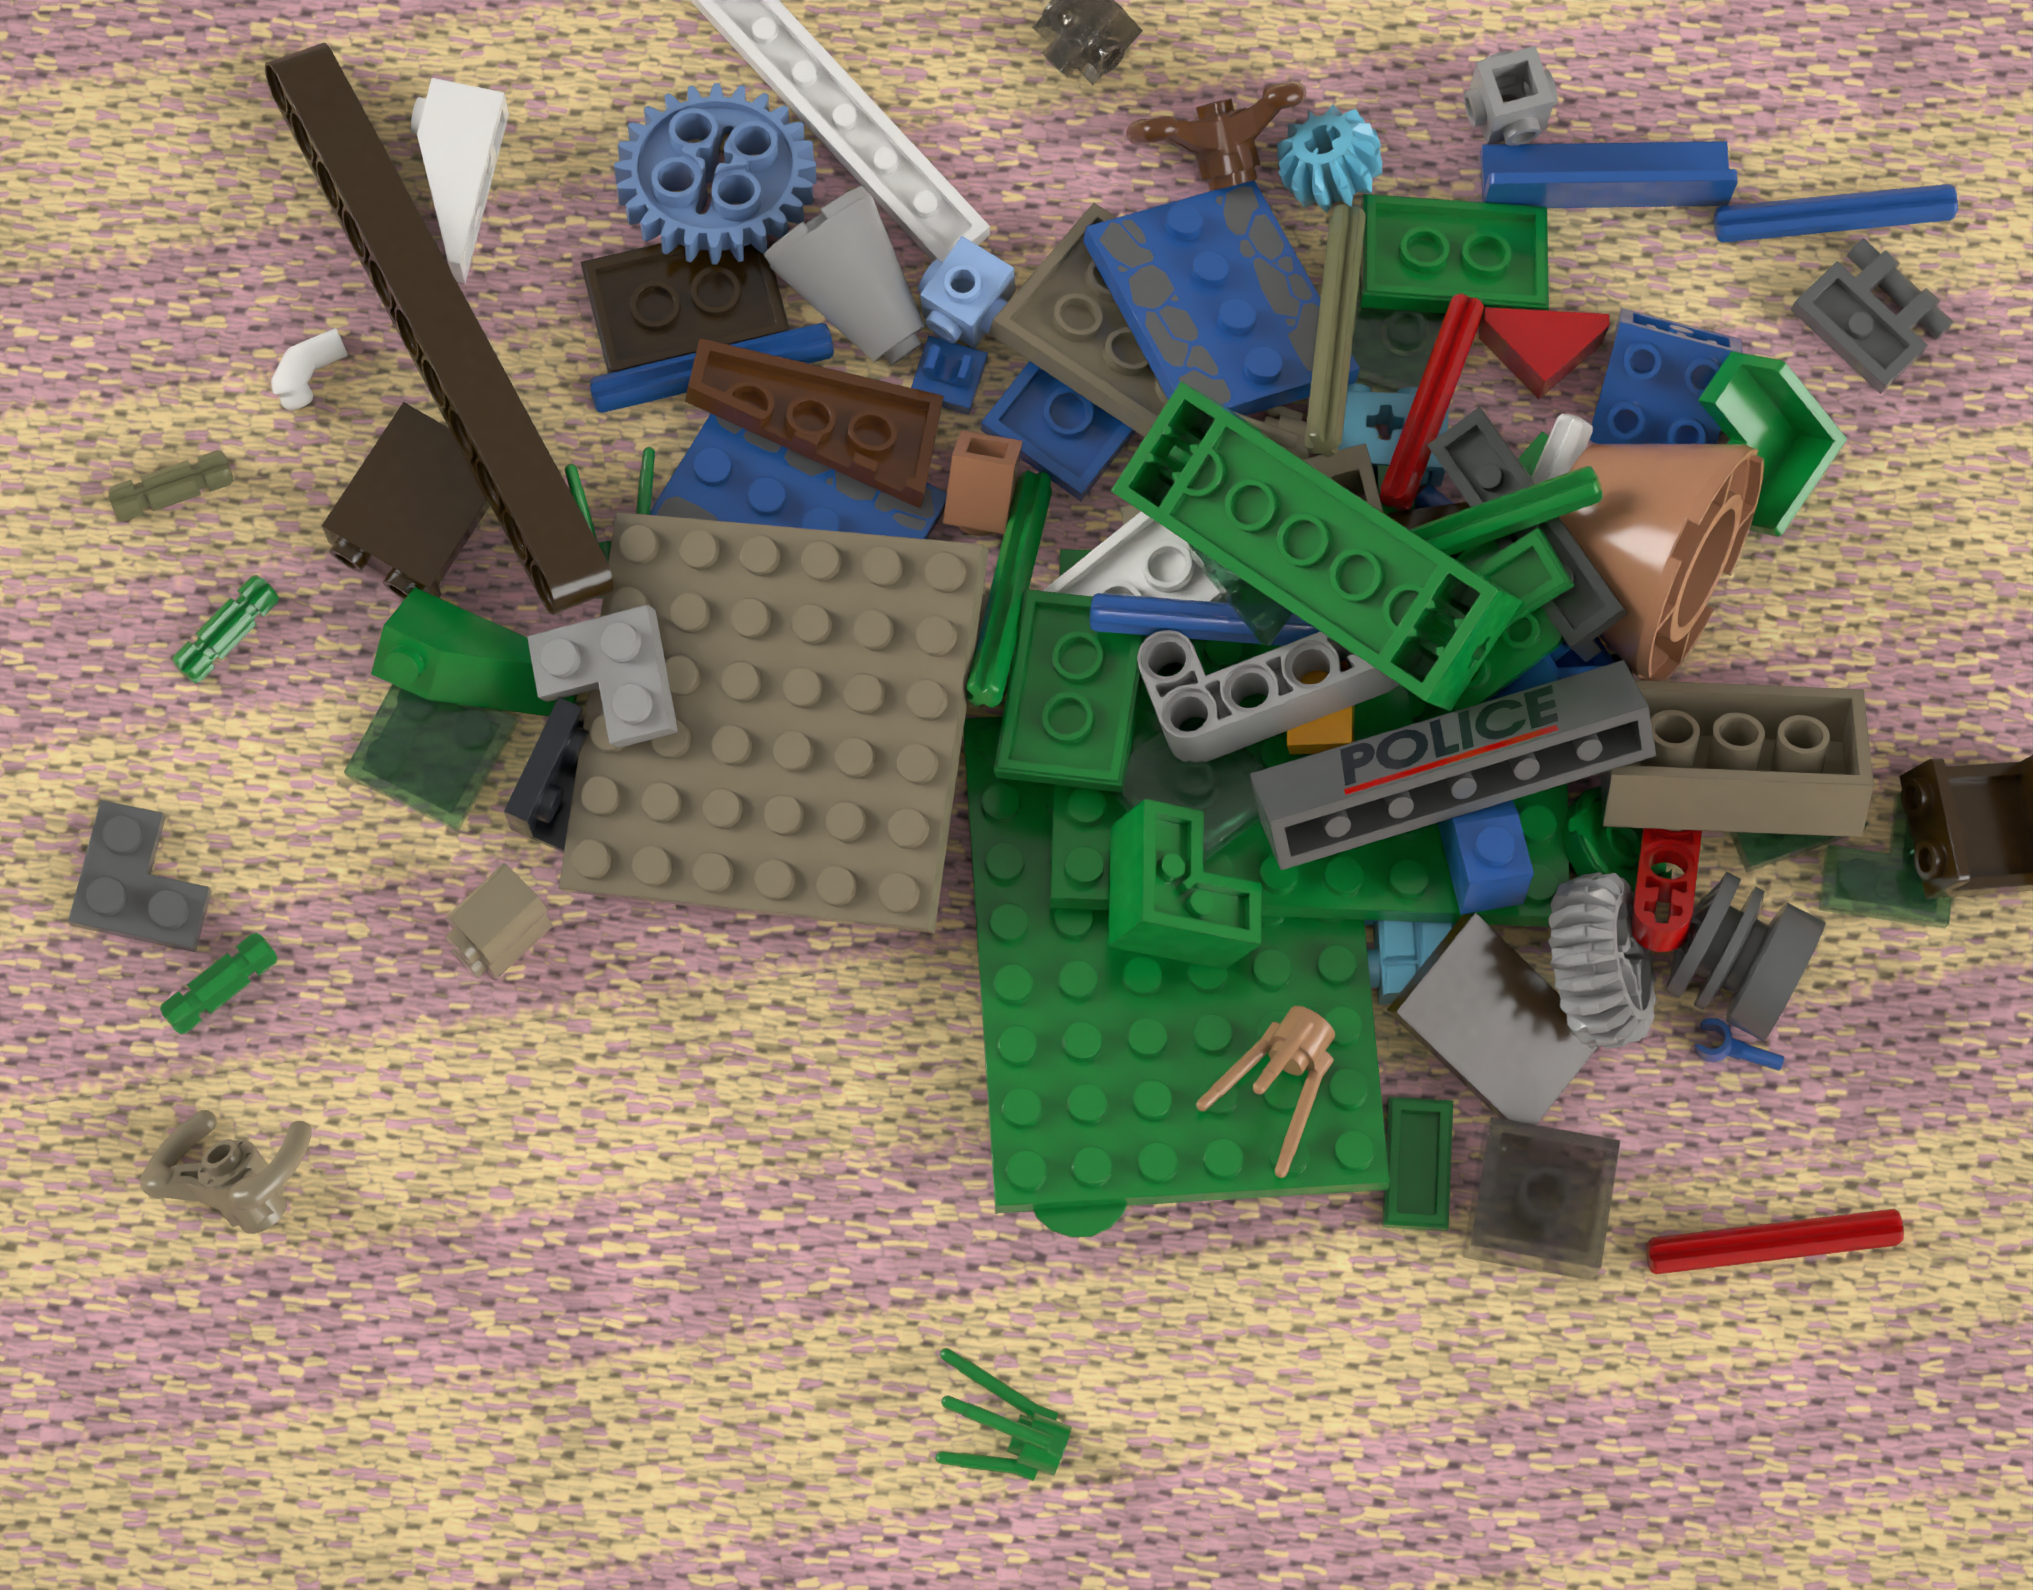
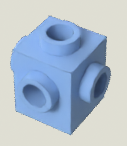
[918,236,1016,349]

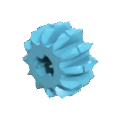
[1277,104,1383,213]

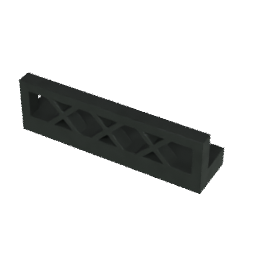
[1427,407,1628,662]

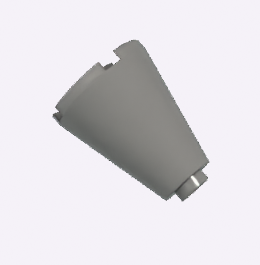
[764,186,925,365]

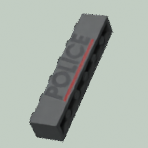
[1250,660,1656,870]

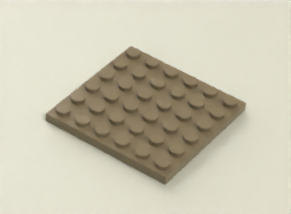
[559,512,989,933]

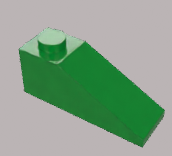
[371,587,578,716]

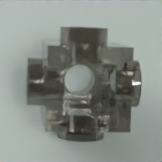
[1032,0,1143,85]

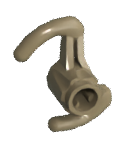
[140,1110,312,1234]

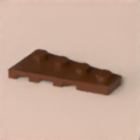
[685,338,944,509]

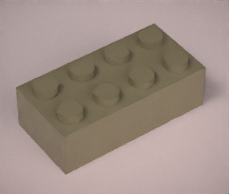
[1600,680,1874,837]

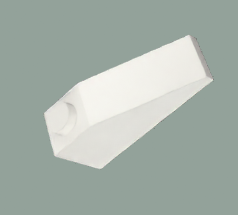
[411,78,509,283]

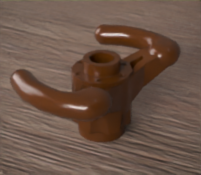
[1126,81,1307,191]

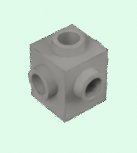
[1464,46,1558,146]

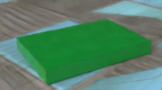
[1360,194,1549,315]
[994,589,1149,793]

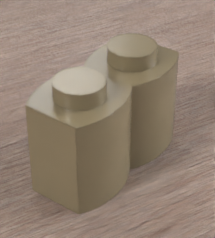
[445,863,553,980]

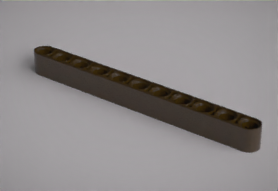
[265,42,613,615]

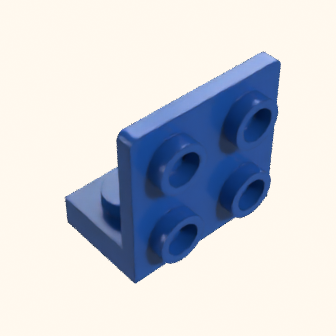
[1590,308,1743,444]

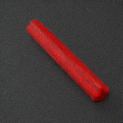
[1379,293,1484,511]
[1646,1209,1904,1274]

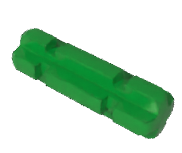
[172,575,279,683]
[160,932,278,1035]

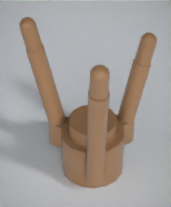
[1196,1006,1335,1178]

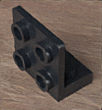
[504,697,589,853]

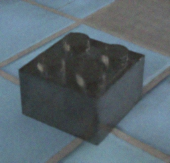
[1463,1117,1621,1281]

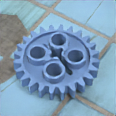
[614,83,817,264]

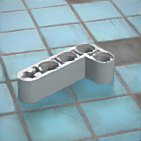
[1137,630,1399,764]

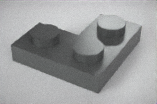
[68,800,212,952]

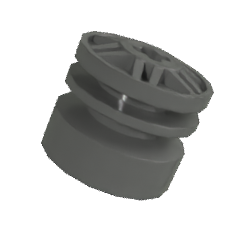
[1665,871,1826,1041]

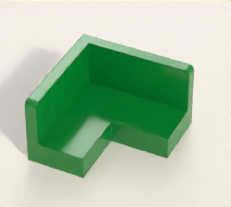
[1698,351,1847,537]
[1108,799,1262,969]

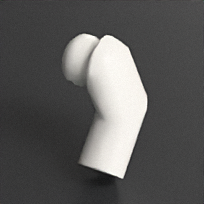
[271,328,348,410]

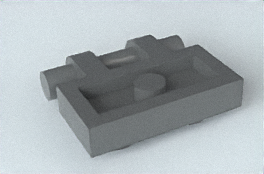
[1791,238,1954,394]

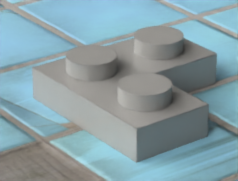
[527,605,678,748]

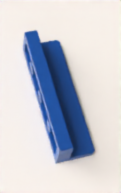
[1480,141,1738,208]

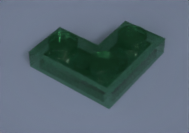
[1819,793,1952,929]

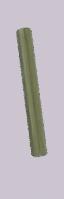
[1304,203,1366,457]

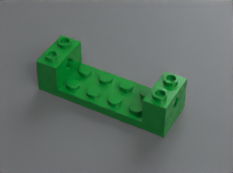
[1111,381,1522,711]

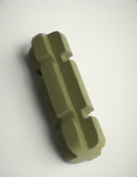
[108,450,233,521]

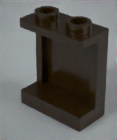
[322,402,490,600]
[1899,755,2033,899]

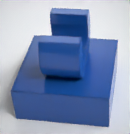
[911,335,988,415]

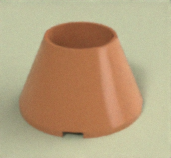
[1560,444,1764,681]

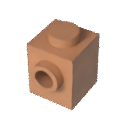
[943,430,1023,536]

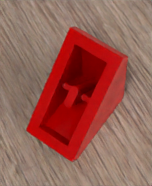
[1478,307,1610,399]

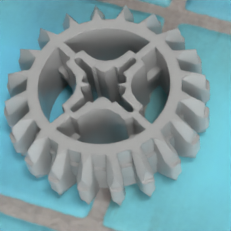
[1548,872,1657,1049]

